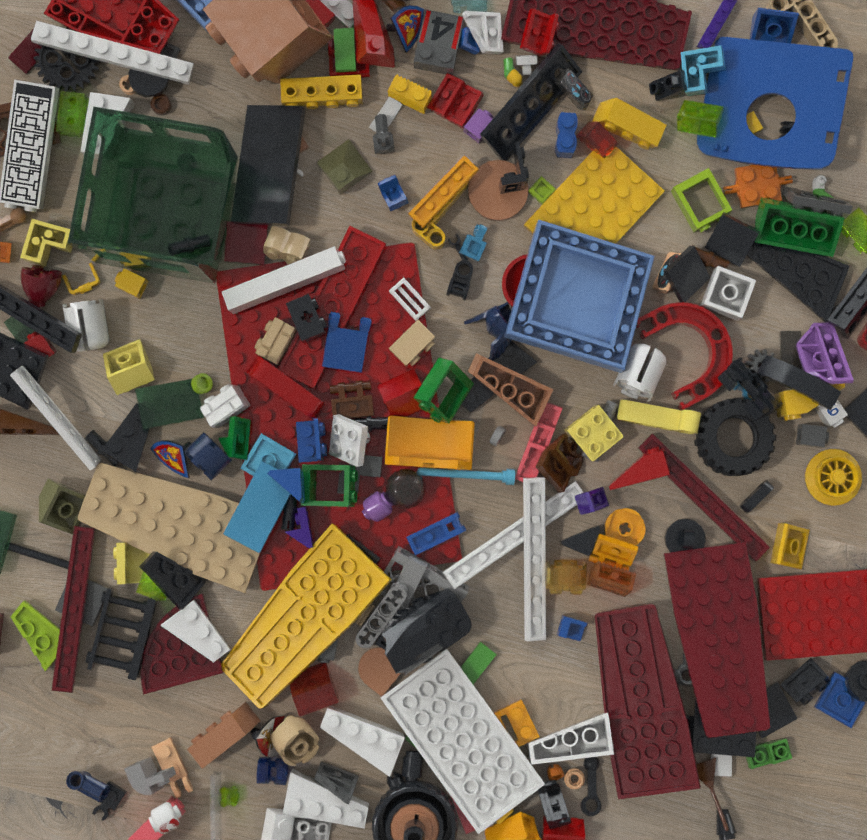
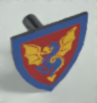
[386,5,424,53]
[150,440,191,478]

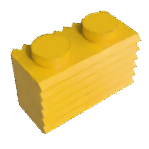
[388,74,432,114]

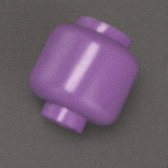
[362,491,393,522]

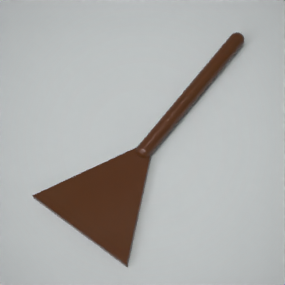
[697,758,729,831]

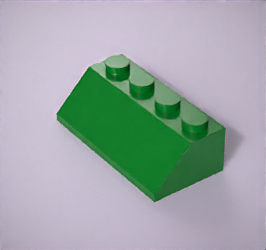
[755,197,845,257]

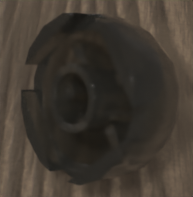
[386,469,426,509]

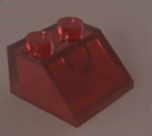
[290,662,340,717]

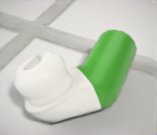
[812,175,834,198]

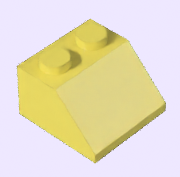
[103,339,155,395]

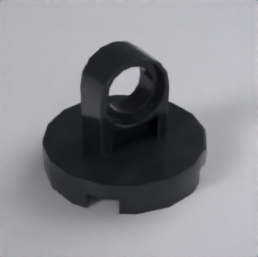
[664,519,706,553]

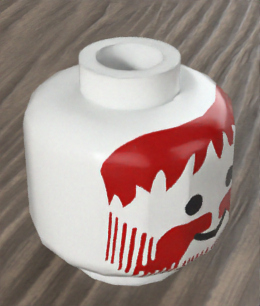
[148,802,182,834]

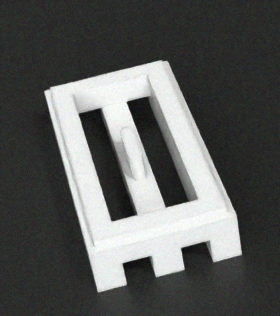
[389,278,431,321]

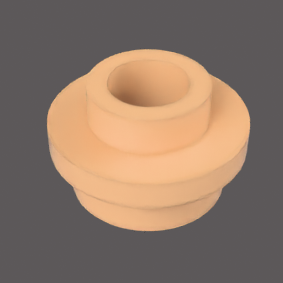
[564,768,585,789]

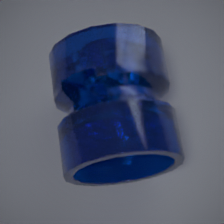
[257,756,289,786]

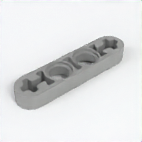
[356,582,408,648]

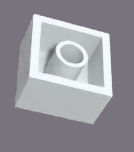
[700,266,756,321]

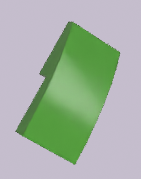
[334,28,356,72]
[746,738,792,769]

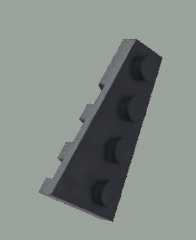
[461,341,537,412]

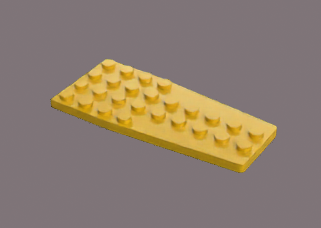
[221,524,392,708]

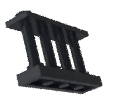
[85,587,158,681]

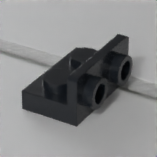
[780,658,829,707]

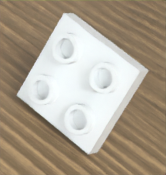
[329,414,370,467]

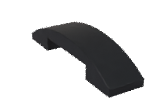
[757,355,841,411]

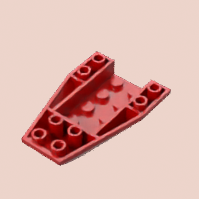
[44,0,180,54]

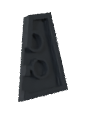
[102,402,155,474]

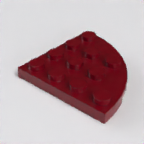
[141,593,224,695]

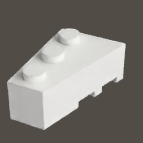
[80,92,135,160]

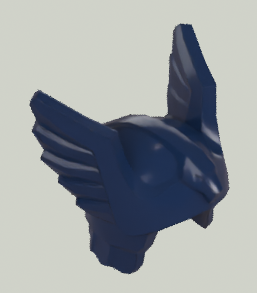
[464,302,512,361]

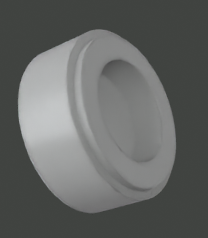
[489,426,506,446]

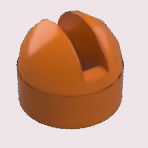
[547,764,565,781]

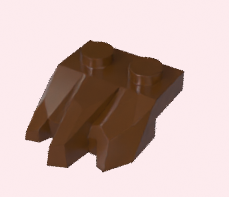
[536,433,583,493]

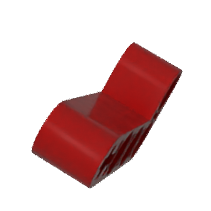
[246,356,324,420]

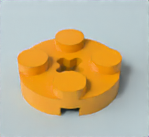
[604,508,646,545]

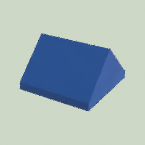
[750,8,799,43]
[267,468,305,504]

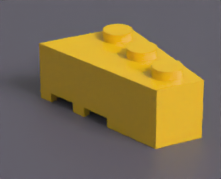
[591,98,667,150]

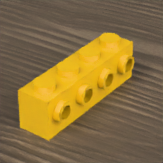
[280,75,363,109]

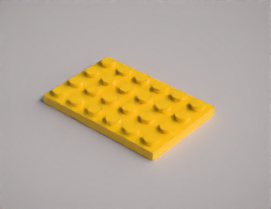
[524,137,665,244]

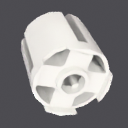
[62,299,109,352]
[613,343,666,402]

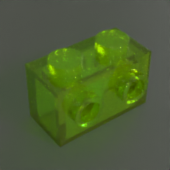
[56,91,89,138]

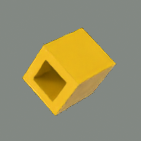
[115,268,149,299]

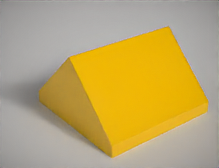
[770,523,810,570]

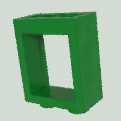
[414,358,474,424]
[301,464,358,507]

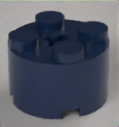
[185,432,232,481]

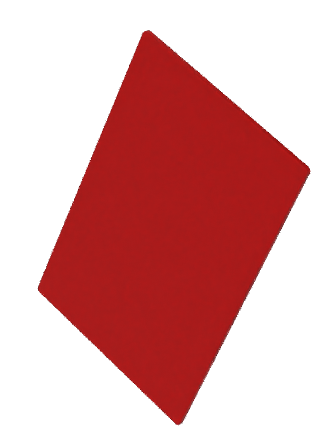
[216,242,462,591]

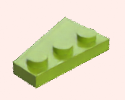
[11,600,60,671]

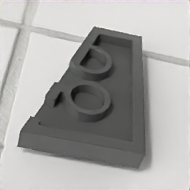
[782,186,853,216]

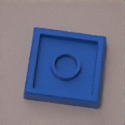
[814,672,866,728]

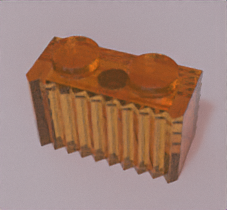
[587,561,636,597]

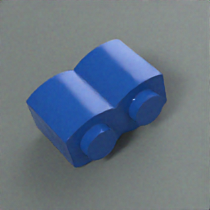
[555,112,578,158]

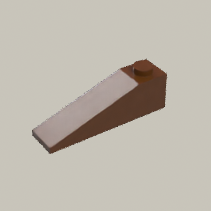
[0,409,60,435]

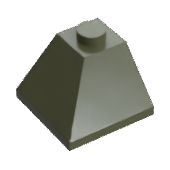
[316,139,372,195]
[39,478,86,535]

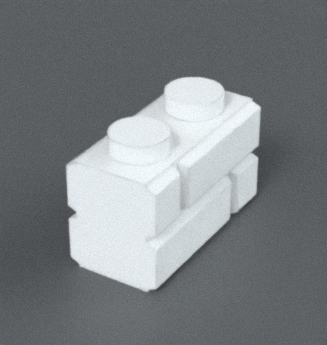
[200,384,250,428]

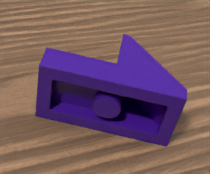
[575,487,609,515]
[285,507,314,548]

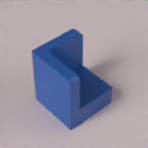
[557,615,587,641]

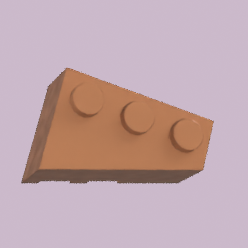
[187,702,261,769]

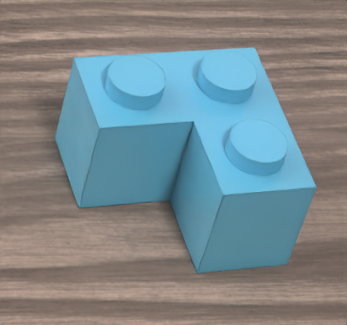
[681,45,726,96]

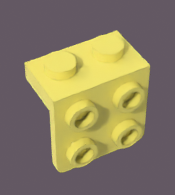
[113,542,154,584]

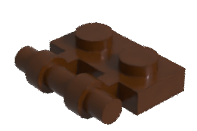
[330,380,374,418]

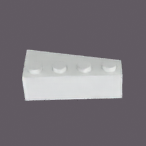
[320,705,405,777]
[527,712,614,765]
[283,768,369,829]

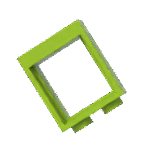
[671,168,732,233]

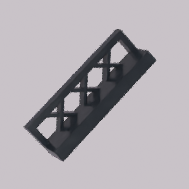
[828,268,867,339]

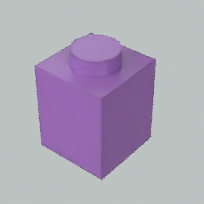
[463,109,494,144]

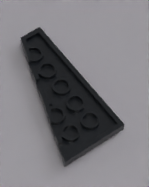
[745,223,850,323]

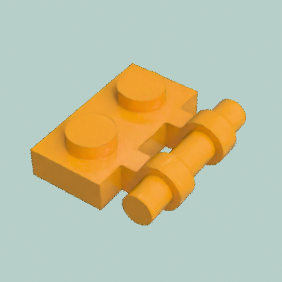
[588,533,638,574]

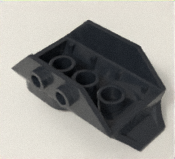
[382,588,472,675]

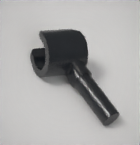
[448,234,467,260]

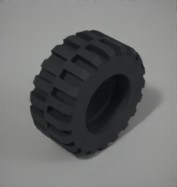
[694,398,777,476]

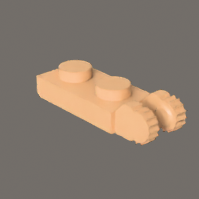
[151,737,193,798]

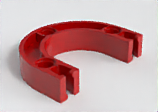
[636,302,733,410]

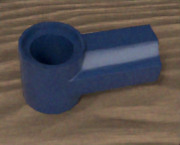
[66,771,110,802]

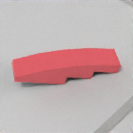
[515,402,563,482]

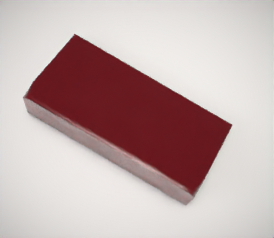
[8,29,41,75]

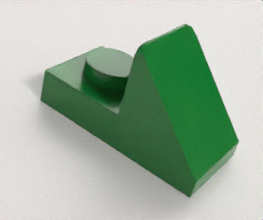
[218,416,251,460]

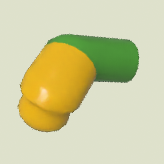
[503,57,523,87]

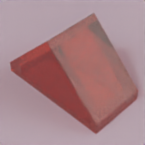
[576,121,618,158]

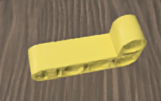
[616,400,701,434]

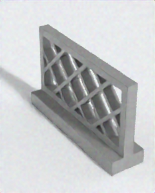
[380,546,469,608]

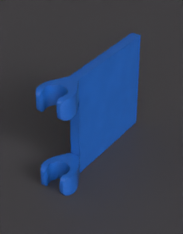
[322,312,371,373]

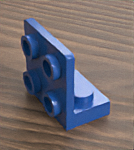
[296,418,327,463]

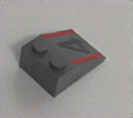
[414,9,464,75]

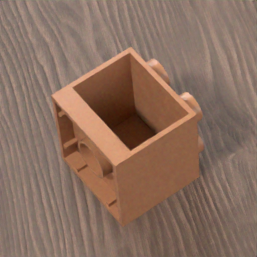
[203,0,333,84]

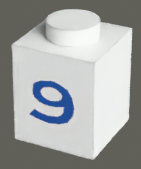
[814,399,848,428]

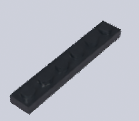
[0,284,82,353]

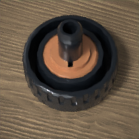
[372,780,458,840]

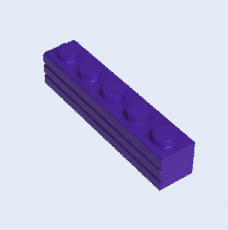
[696,0,737,49]

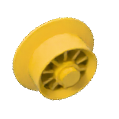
[805,449,862,506]

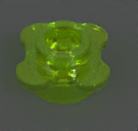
[219,786,240,807]

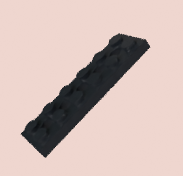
[480,43,583,161]

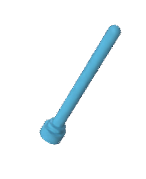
[417,468,515,485]

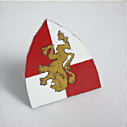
[250,716,284,757]

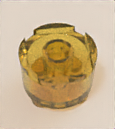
[545,560,587,595]

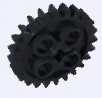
[33,27,101,94]

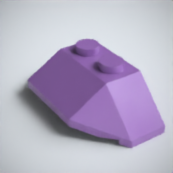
[796,322,854,384]

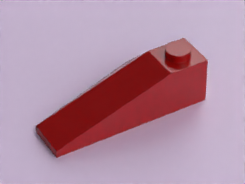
[352,0,395,68]

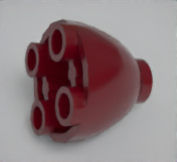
[20,265,62,307]

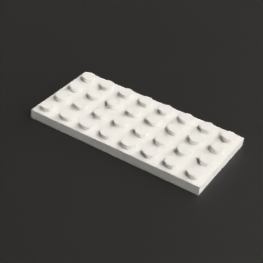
[381,649,545,834]

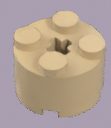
[270,715,319,766]

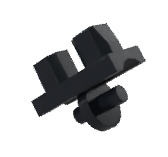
[649,70,687,101]

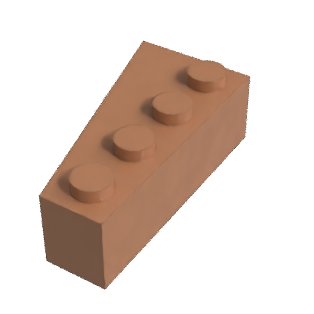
[468,353,553,426]

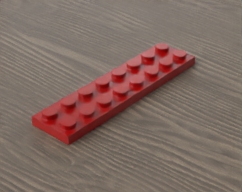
[278,226,386,389]

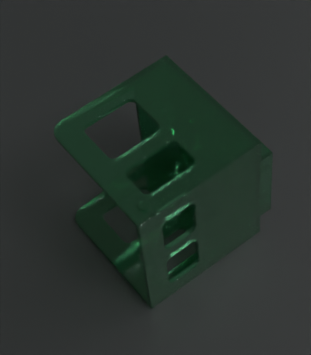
[68,106,238,284]

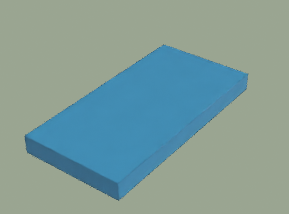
[223,461,291,553]

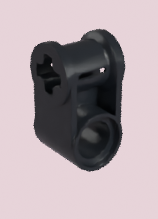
[446,260,473,301]

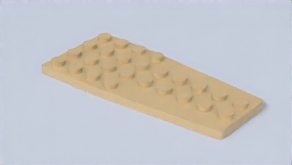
[78,463,260,593]

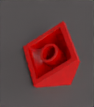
[377,369,422,417]

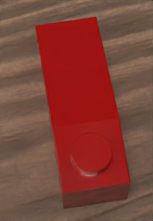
[609,447,670,490]

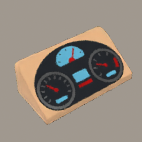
[652,252,681,294]

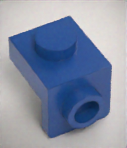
[378,175,409,212]

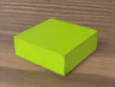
[528,176,556,205]

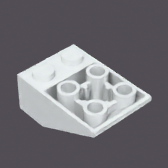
[261,808,332,840]

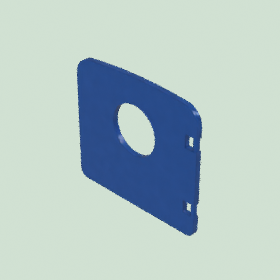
[697,37,853,170]

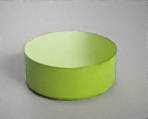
[191,373,213,394]

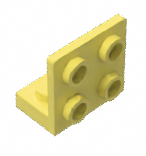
[564,405,623,461]

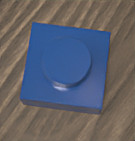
[458,27,480,55]

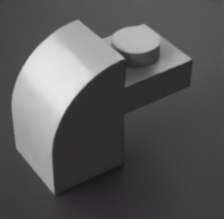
[124,757,176,795]

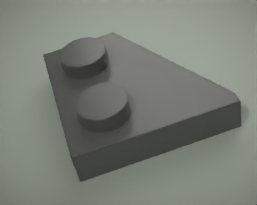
[314,761,359,805]

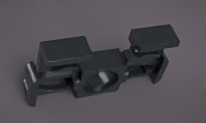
[718,357,782,421]

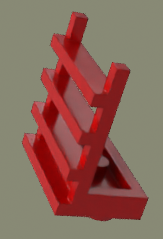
[542,815,585,840]

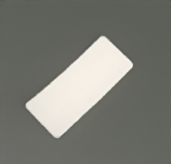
[369,97,402,132]

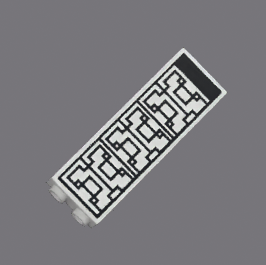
[0,80,59,212]

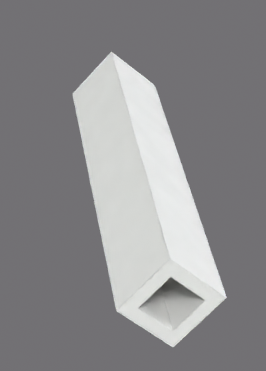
[222,246,346,314]

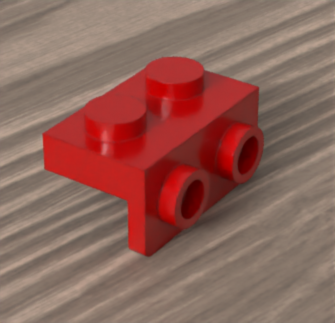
[520,8,559,56]

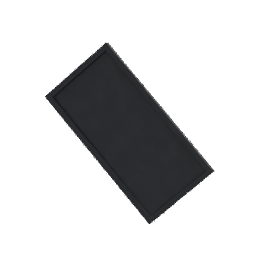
[231,105,306,226]

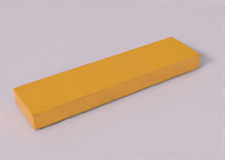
[408,155,479,228]

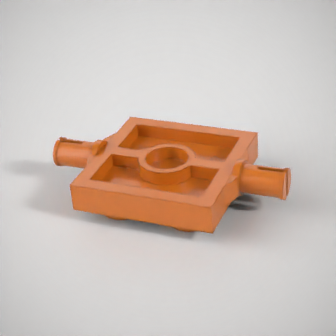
[723,165,793,209]

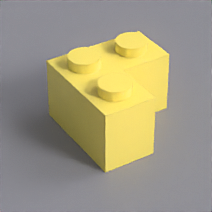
[20,219,76,267]

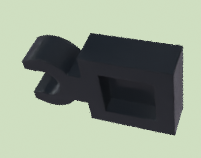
[92,781,127,821]

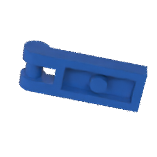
[406,512,466,555]

